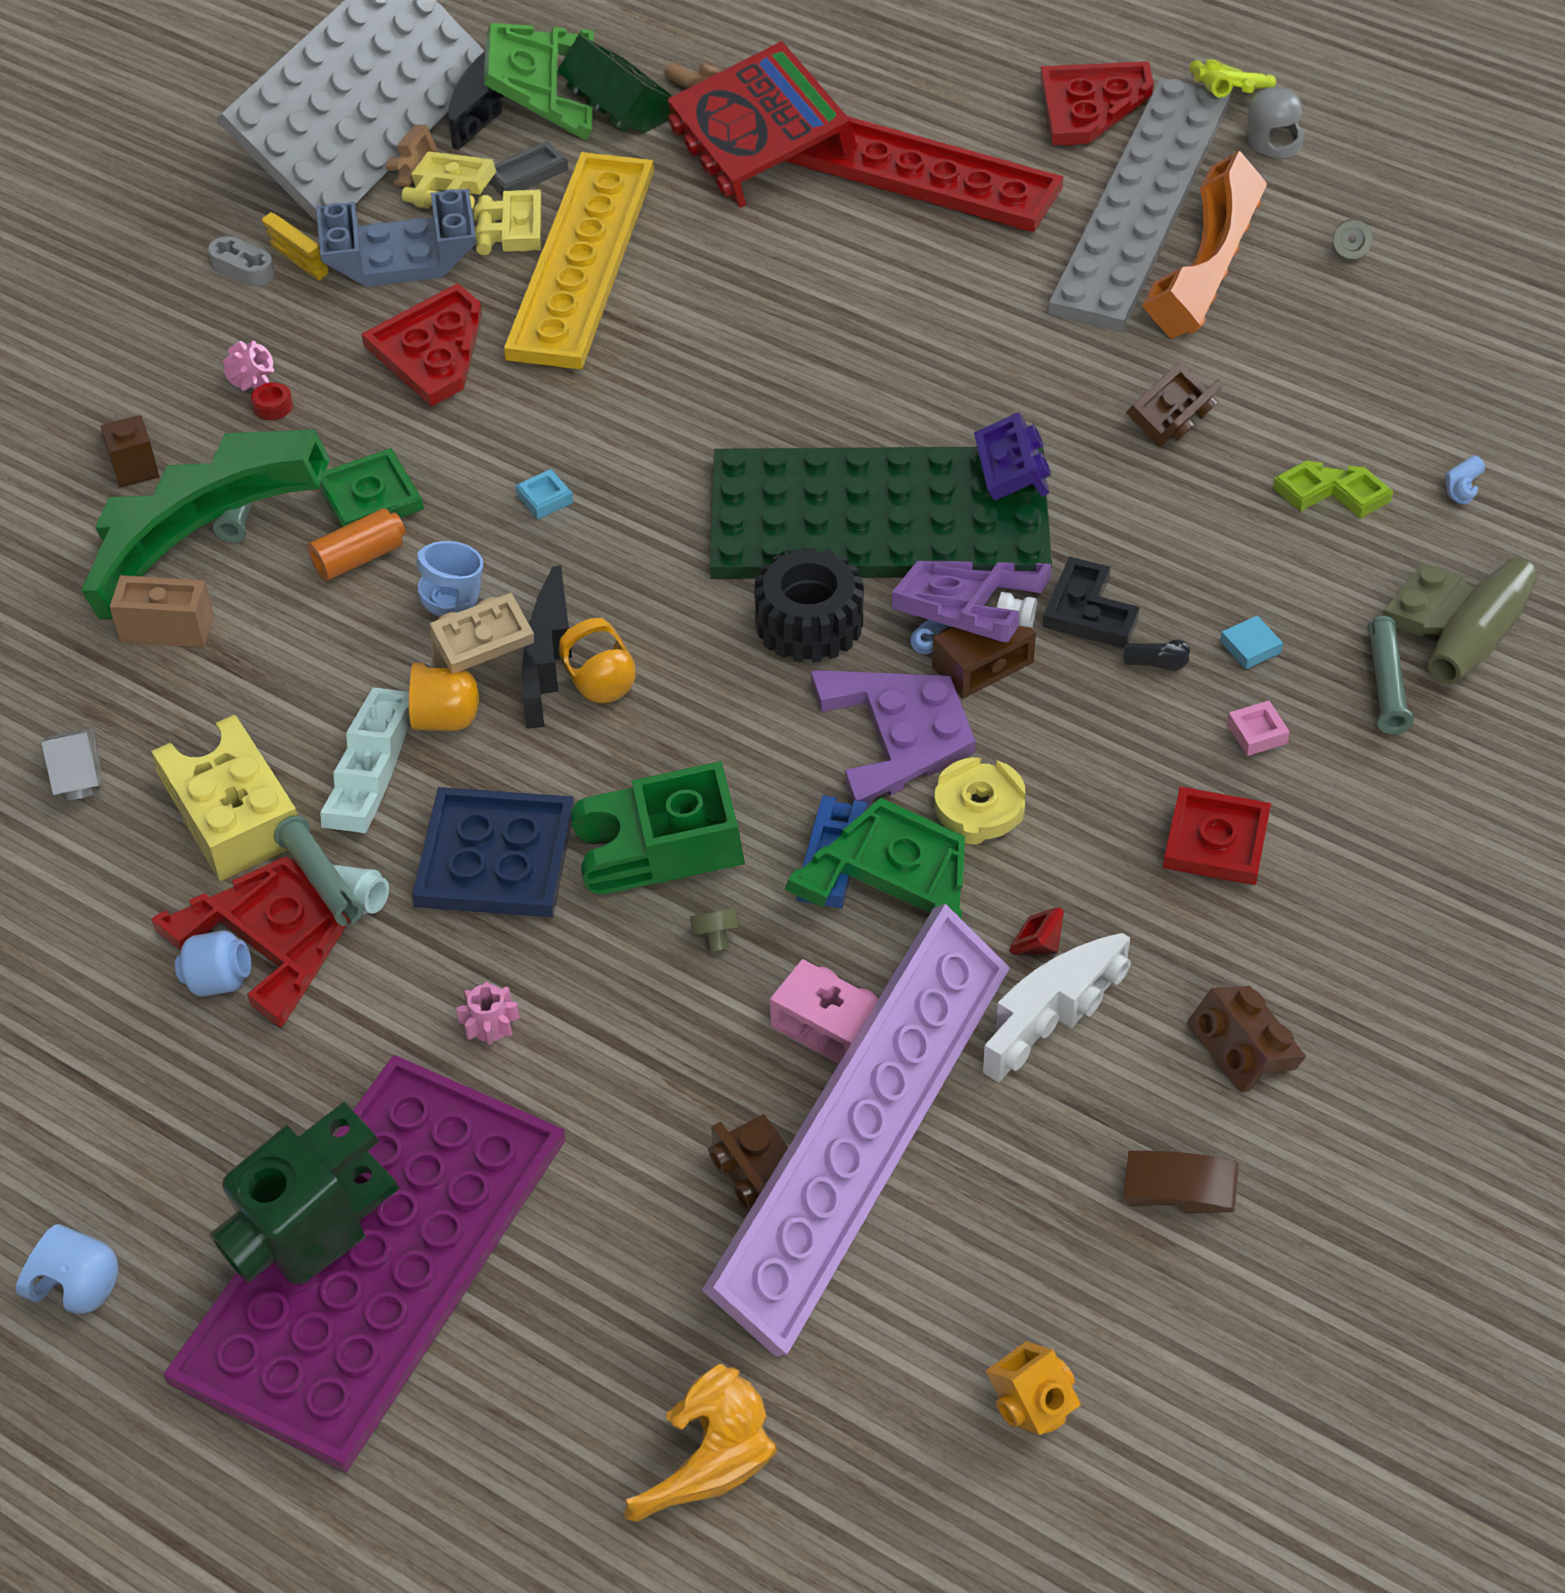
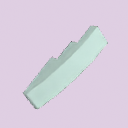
[320,687,410,833]

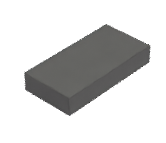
[489,141,568,195]

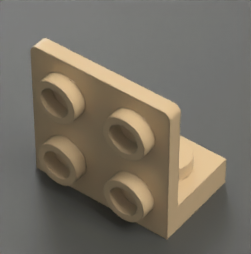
[430,592,534,673]

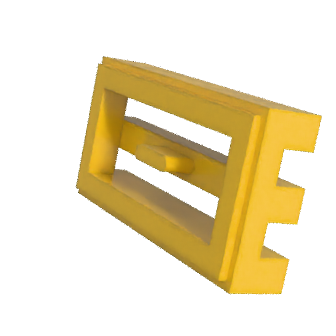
[261,212,329,281]

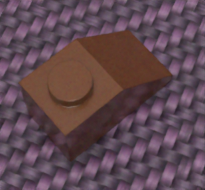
[101,415,160,488]
[932,626,1036,699]

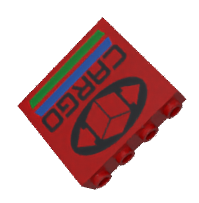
[667,41,857,208]

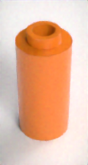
[307,508,406,582]

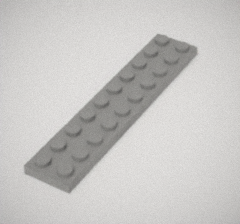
[1048,78,1231,332]

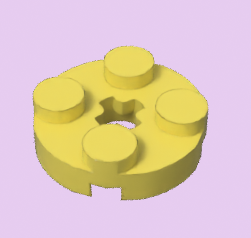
[934,757,1025,845]

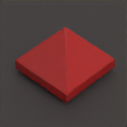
[1009,907,1064,955]

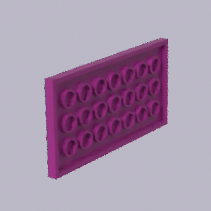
[163,1054,566,1473]

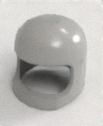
[1247,87,1304,159]

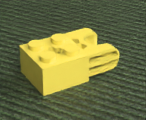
[151,714,298,882]

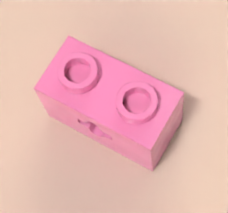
[770,959,879,1064]

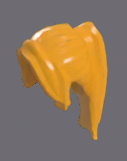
[624,1363,777,1522]

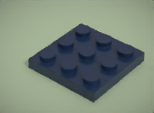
[412,787,575,918]

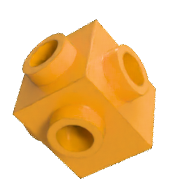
[985,1341,1081,1435]

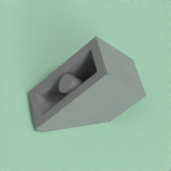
[41,727,102,801]

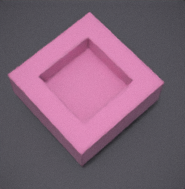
[1227,700,1290,756]

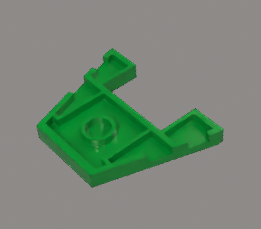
[784,798,965,920]

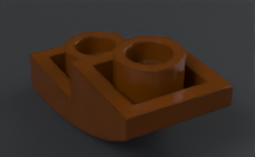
[1123,1151,1239,1213]

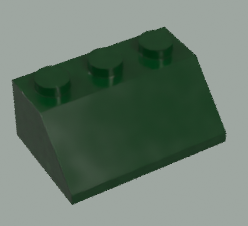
[557,34,673,134]

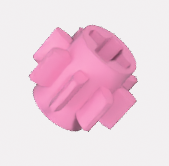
[223,340,274,391]
[457,982,520,1045]

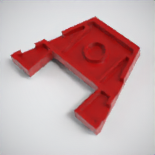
[151,856,350,1028]

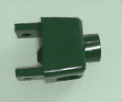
[209,1102,399,1285]

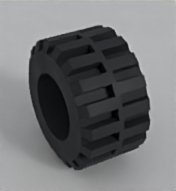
[754,548,864,663]

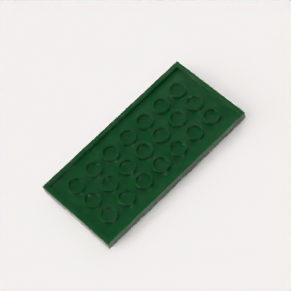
[710,447,1052,579]

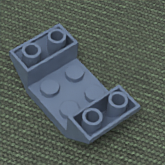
[316,188,476,287]

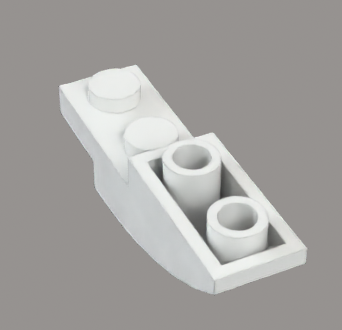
[983,933,1131,1083]

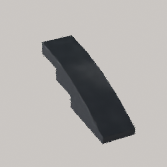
[522,565,572,729]

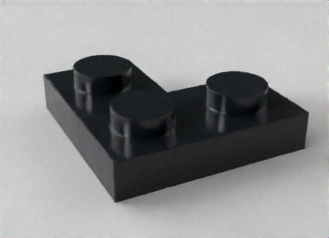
[1043,556,1140,648]

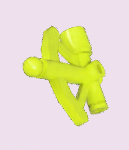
[1189,59,1276,98]

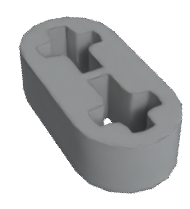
[208,236,275,286]

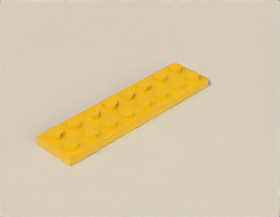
[504,152,654,370]

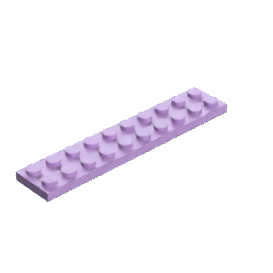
[702,904,1010,1357]

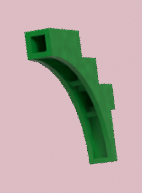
[81,429,330,619]

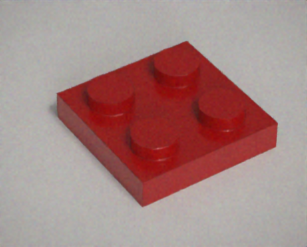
[1163,786,1272,886]

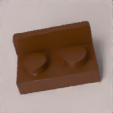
[708,1114,788,1212]

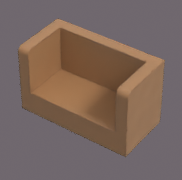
[110,575,214,647]

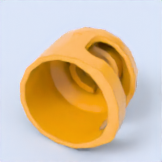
[559,618,636,704]
[409,662,479,731]

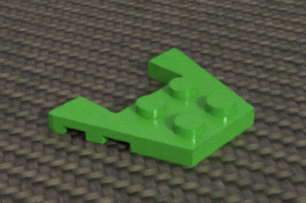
[484,23,594,140]

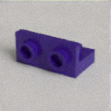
[974,412,1051,500]

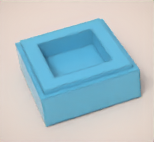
[515,469,573,519]
[1220,615,1283,670]

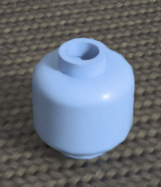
[175,931,251,997]

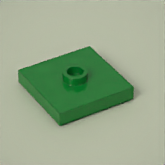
[319,448,424,528]

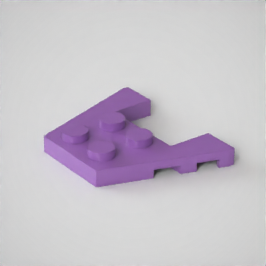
[892,561,1052,642]
[811,670,976,807]

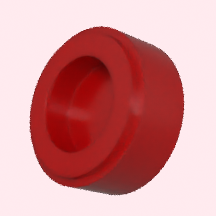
[251,382,293,420]

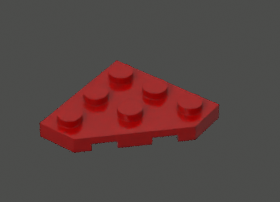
[1040,61,1154,146]
[361,283,482,407]

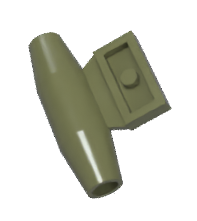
[1383,558,1537,684]

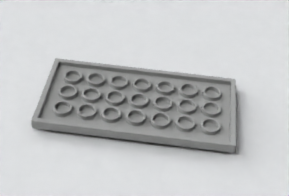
[216,0,484,223]

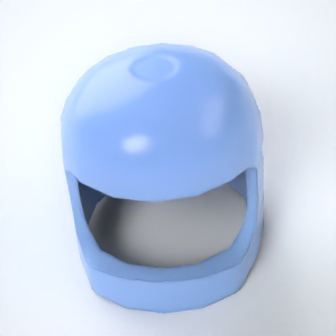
[416,541,483,617]
[16,1224,118,1314]

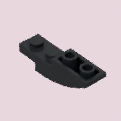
[448,51,504,150]

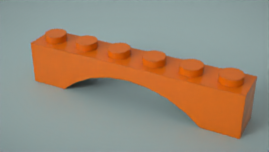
[1142,150,1267,340]

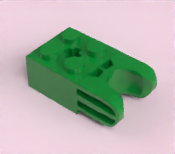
[570,761,745,894]

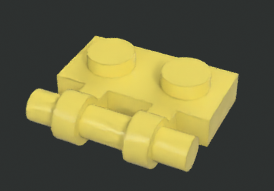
[402,151,496,209]
[474,190,542,256]

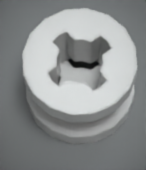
[997,592,1037,629]

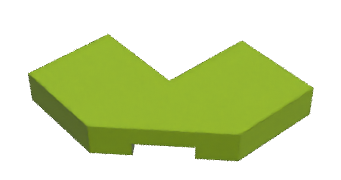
[1273,461,1393,519]

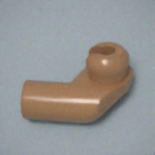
[665,62,719,89]

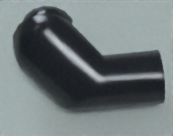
[1123,639,1190,671]

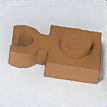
[386,124,439,187]

